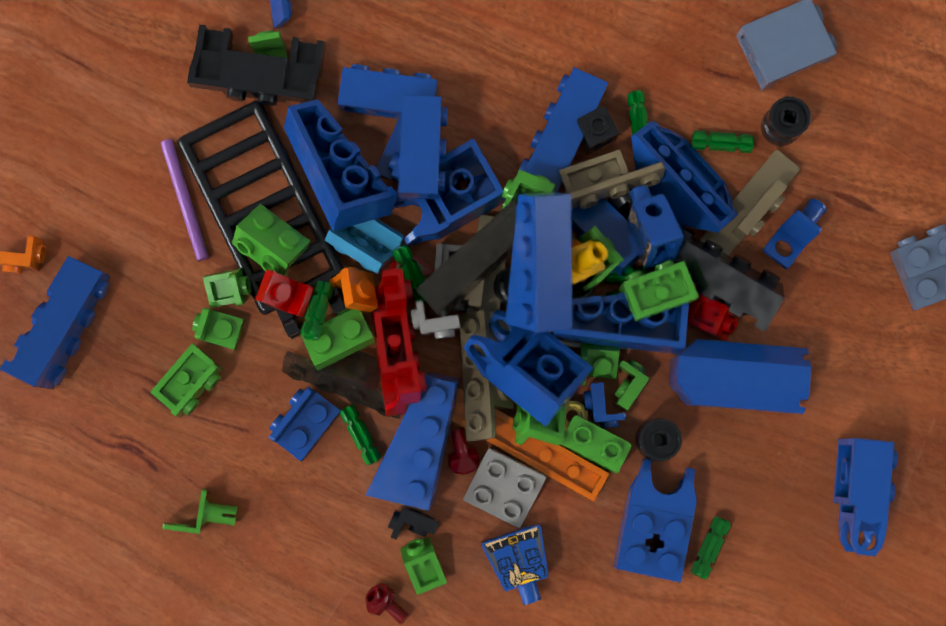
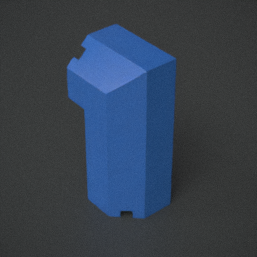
[669,339,811,414]

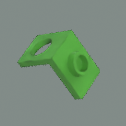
[248,31,287,58]
[578,226,624,291]

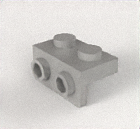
[411,301,460,340]

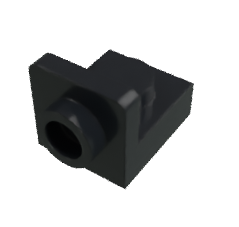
[577,106,619,155]
[388,506,440,540]

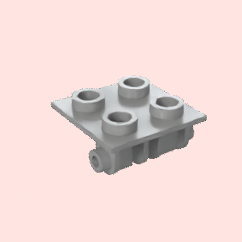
[463,447,547,529]

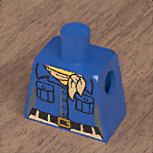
[628,185,684,269]
[481,523,548,605]

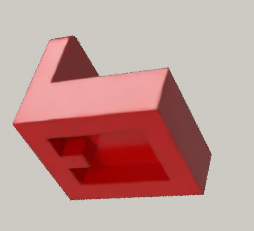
[255,269,313,317]
[687,292,739,341]

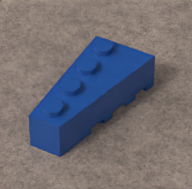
[284,99,398,231]
[505,192,572,333]
[0,256,110,389]
[551,293,689,354]
[366,372,461,511]

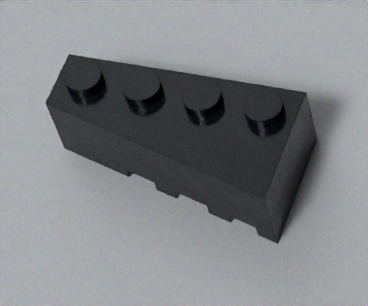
[654,225,785,332]

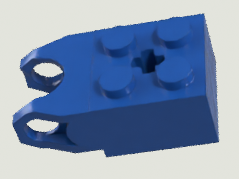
[393,138,506,247]
[464,310,593,427]
[833,438,898,556]
[613,459,697,583]

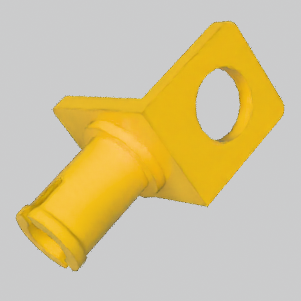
[571,240,607,285]

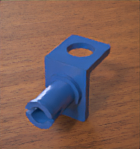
[763,199,826,269]

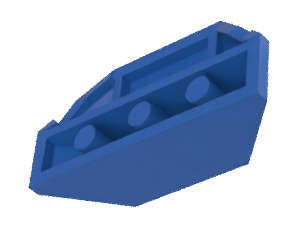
[631,120,738,233]

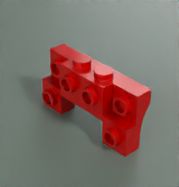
[372,269,426,416]

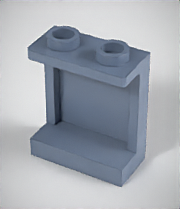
[736,0,837,91]

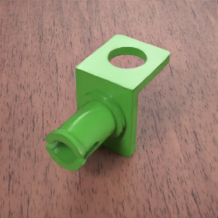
[162,488,237,534]

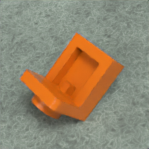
[0,235,46,274]
[329,267,378,312]

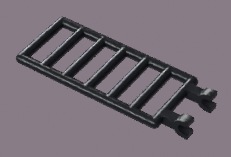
[178,100,347,339]

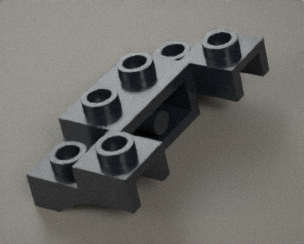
[187,24,326,106]

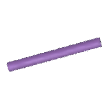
[160,139,209,262]

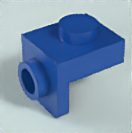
[583,382,626,428]

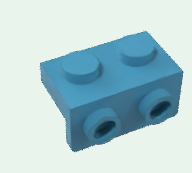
[325,219,405,274]

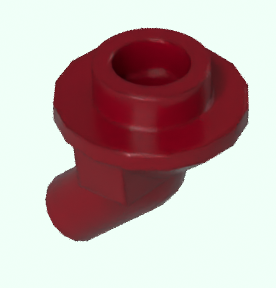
[448,428,480,475]
[365,583,409,625]

